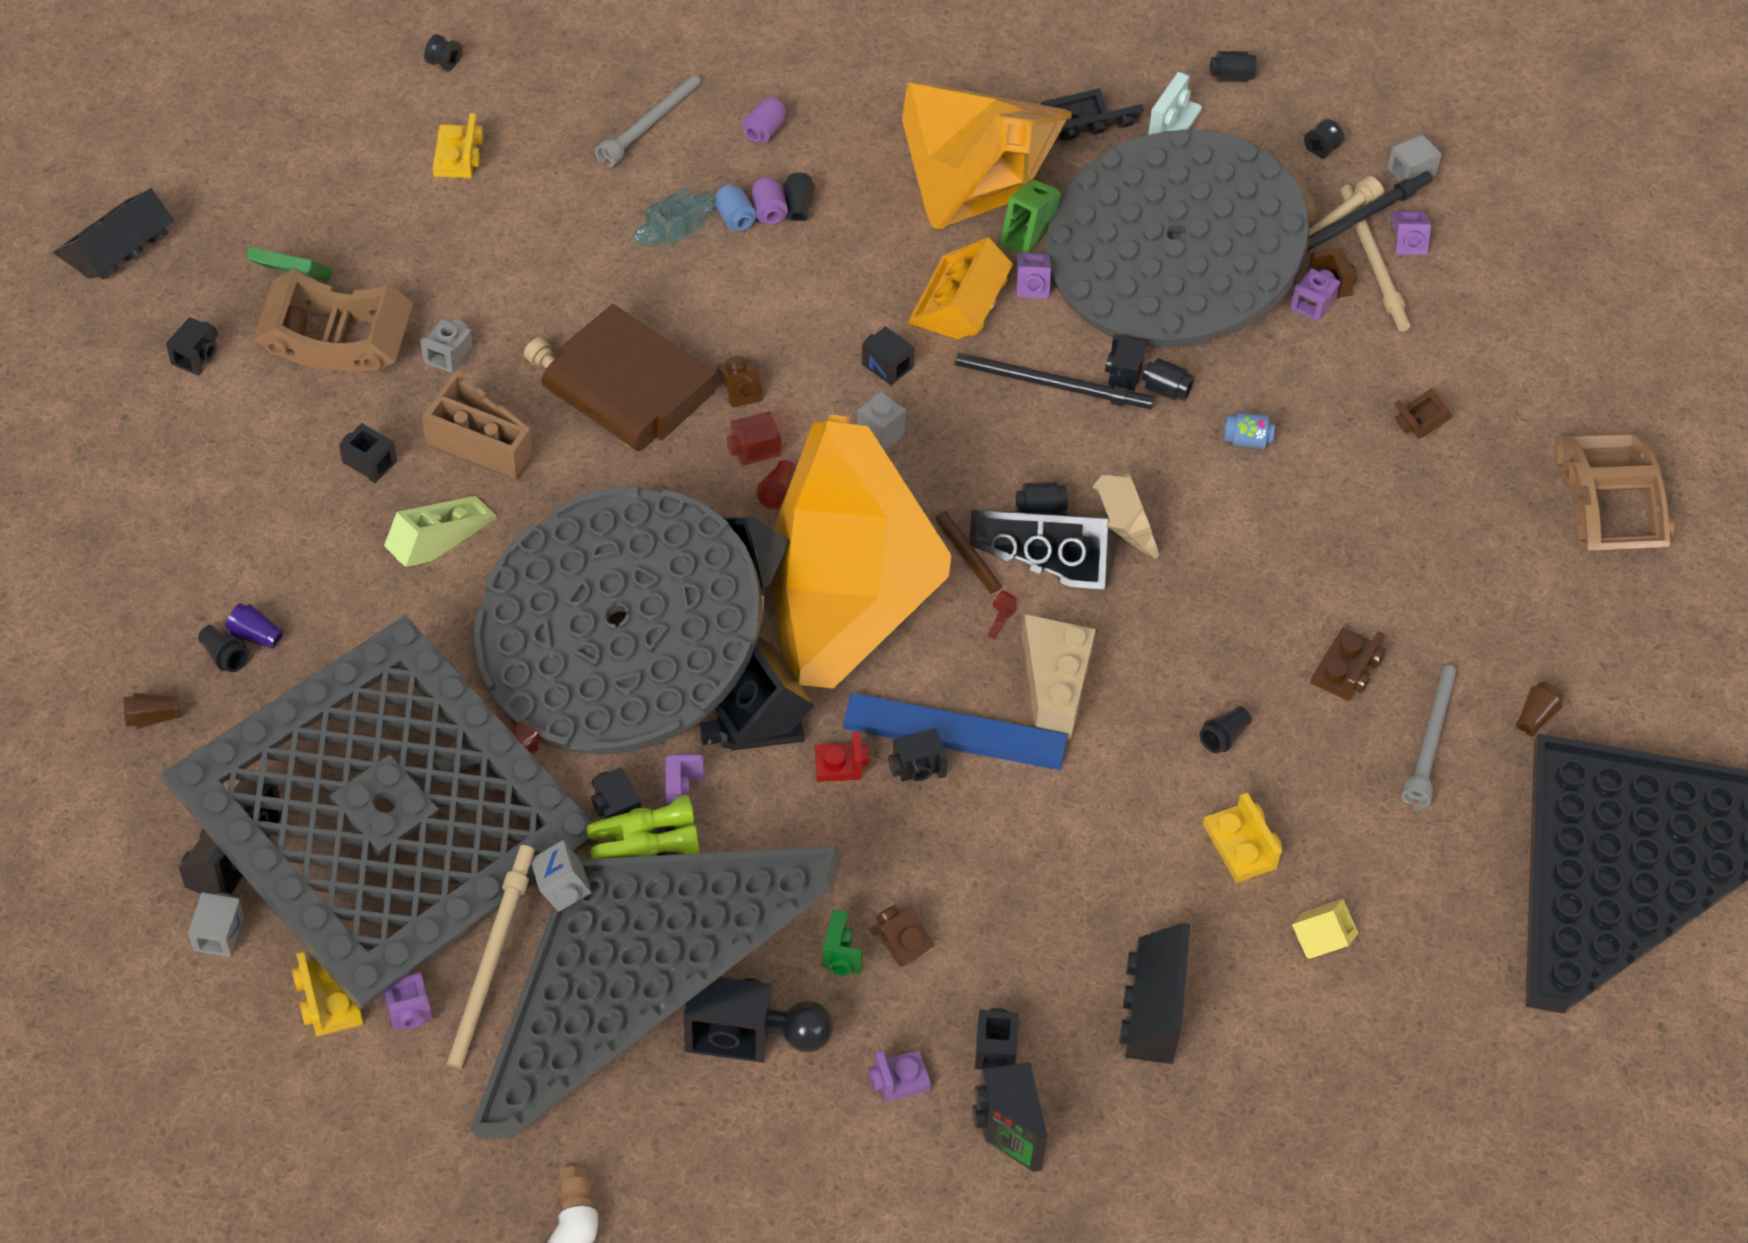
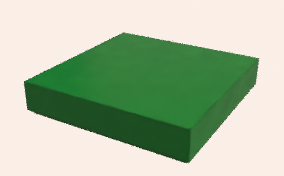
[246,247,333,280]

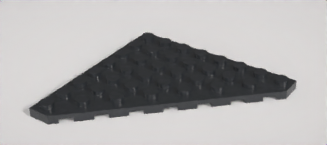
[1525,734,1748,1014]

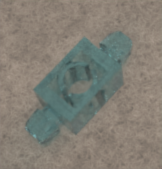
[635,188,715,248]

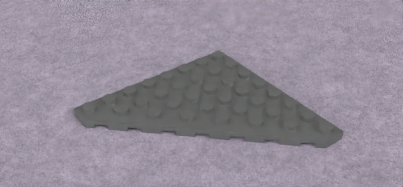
[471,846,843,1138]

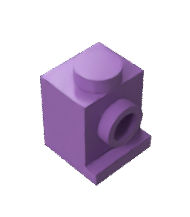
[1290,268,1340,321]

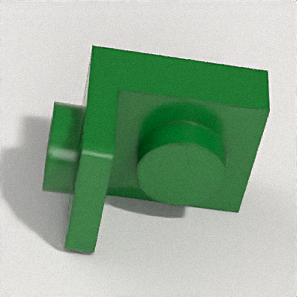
[822,910,863,976]

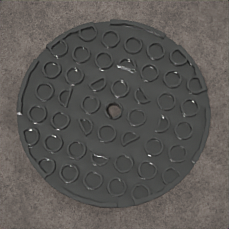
[1047,130,1309,347]
[474,486,762,755]

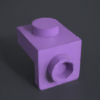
[384,973,432,1030]

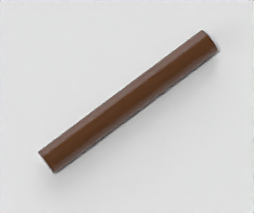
[936,511,1002,594]

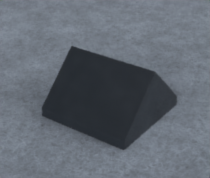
[722,516,789,588]

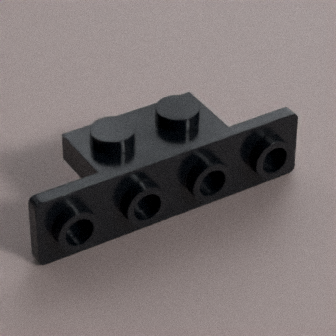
[1040,88,1144,142]

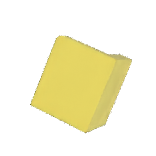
[1292,898,1358,958]

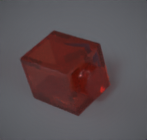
[726,411,781,466]

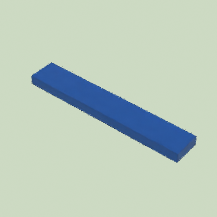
[843,693,1068,770]

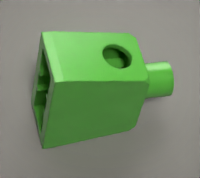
[999,180,1061,253]

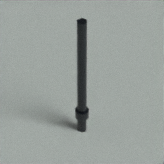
[1307,171,1433,252]
[955,352,1154,410]

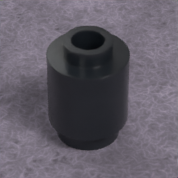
[1210,51,1257,82]
[1142,358,1195,401]
[1016,481,1068,513]

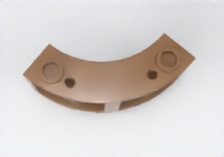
[253,268,413,372]
[1555,433,1675,551]

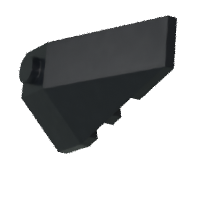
[970,510,1117,590]

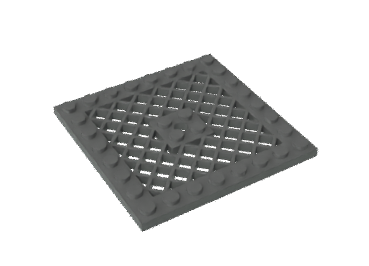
[161,615,593,1010]

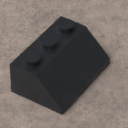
[53,188,175,279]
[715,636,814,745]
[179,780,282,895]
[1119,923,1190,1064]

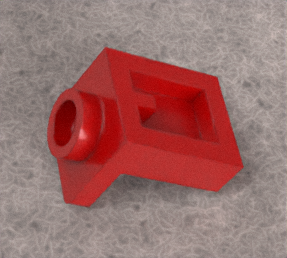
[814,732,869,782]

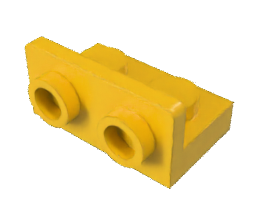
[432,113,483,178]
[1202,793,1282,883]
[292,952,363,1037]

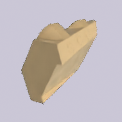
[1092,472,1160,559]

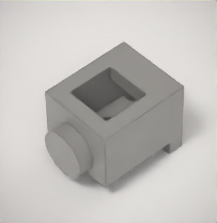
[421,319,473,373]

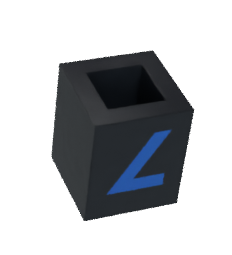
[862,326,915,385]

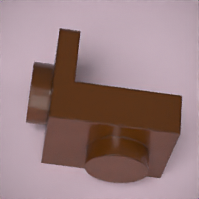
[1307,248,1357,298]
[716,356,763,407]
[1394,388,1452,439]
[868,905,935,967]

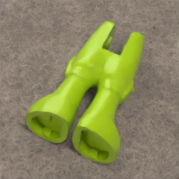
[587,794,699,859]

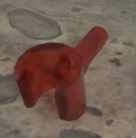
[987,590,1017,639]

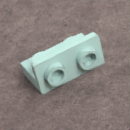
[1148,72,1202,135]

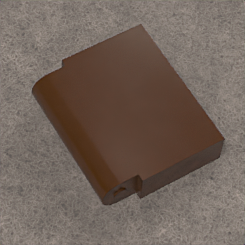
[541,303,716,451]

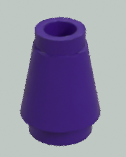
[226,603,283,649]

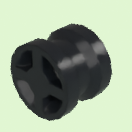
[424,34,462,72]
[1304,119,1344,159]

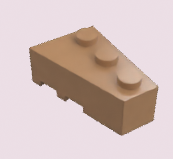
[422,370,533,479]

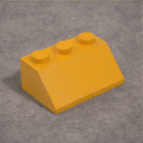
[908,237,1013,339]

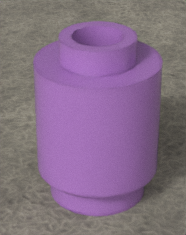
[742,98,786,143]
[751,177,788,224]

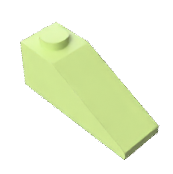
[384,496,497,567]

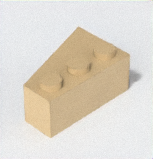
[1022,614,1096,739]

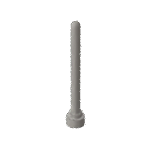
[595,75,701,168]
[1401,664,1456,808]

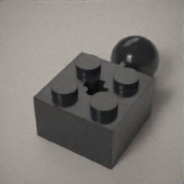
[683,976,833,1063]

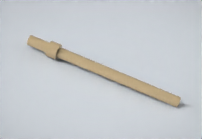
[1340,185,1410,331]
[447,845,535,1069]

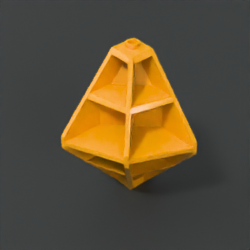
[902,82,1072,229]
[771,415,951,689]

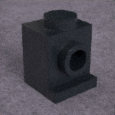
[166,317,218,376]
[1105,334,1147,391]
[339,423,397,483]
[888,728,948,782]
[591,767,642,819]
[974,1008,1019,1070]

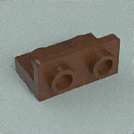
[1310,627,1386,702]

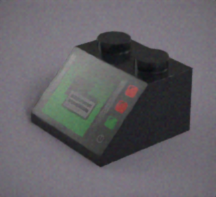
[972,1062,1047,1172]

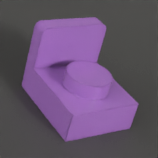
[1391,211,1431,255]
[1016,253,1051,298]
[665,753,704,806]
[868,1050,931,1102]

